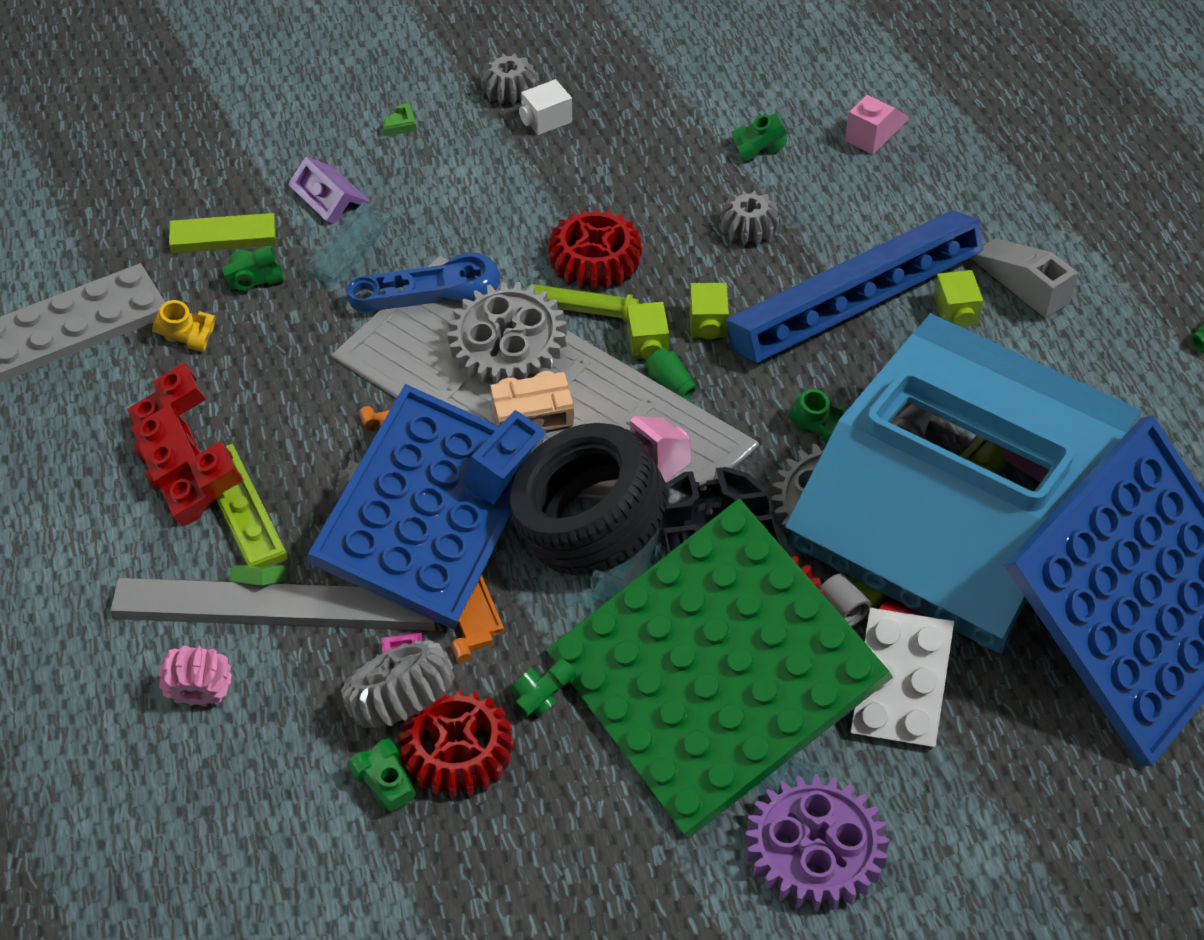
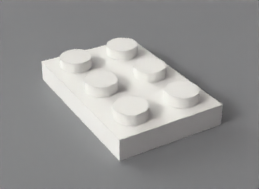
[851,608,954,747]

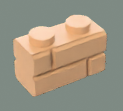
[490,371,574,430]

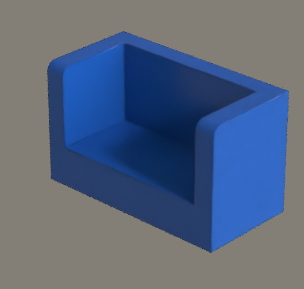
[463,410,547,505]

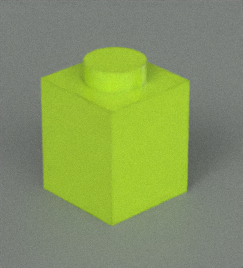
[933,270,984,328]
[689,283,729,339]
[627,302,669,360]

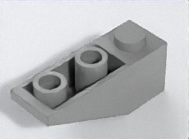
[970,238,1078,318]

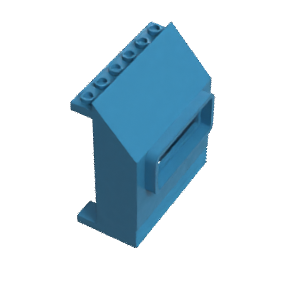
[785,313,1142,655]

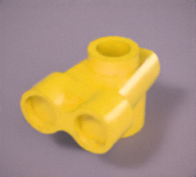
[152,300,216,352]

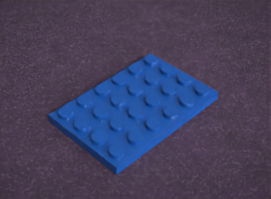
[306,384,512,630]

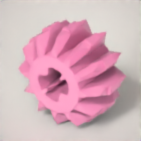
[158,645,232,707]

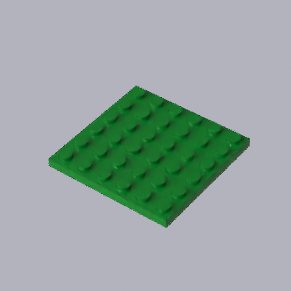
[546,498,893,838]

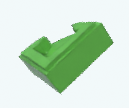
[383,102,417,136]
[230,565,287,585]

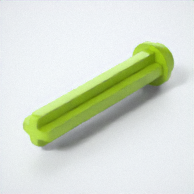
[527,284,639,323]

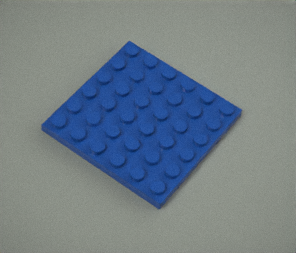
[1004,415,1204,766]

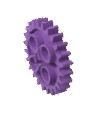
[744,774,889,912]

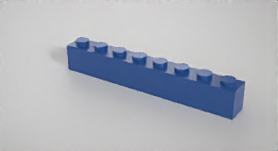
[726,210,984,363]

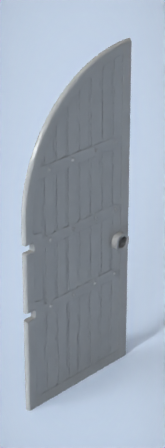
[331,256,759,501]

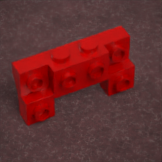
[127,362,244,526]

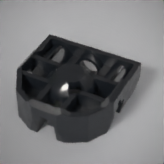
[654,467,782,561]

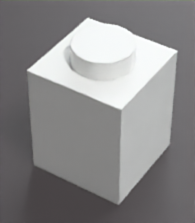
[519,79,572,135]

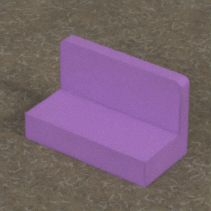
[288,156,370,224]

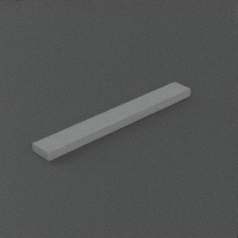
[110,578,436,631]

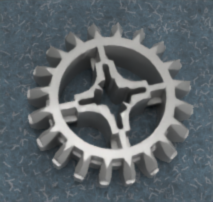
[341,640,455,728]

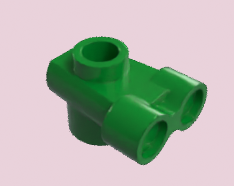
[731,113,788,162]
[222,245,285,291]
[787,389,848,443]
[507,658,576,718]
[347,739,416,811]

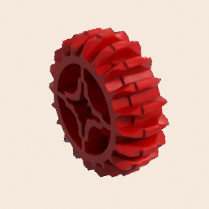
[548,208,643,291]
[398,688,514,800]

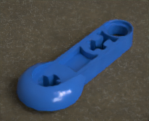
[347,252,501,312]

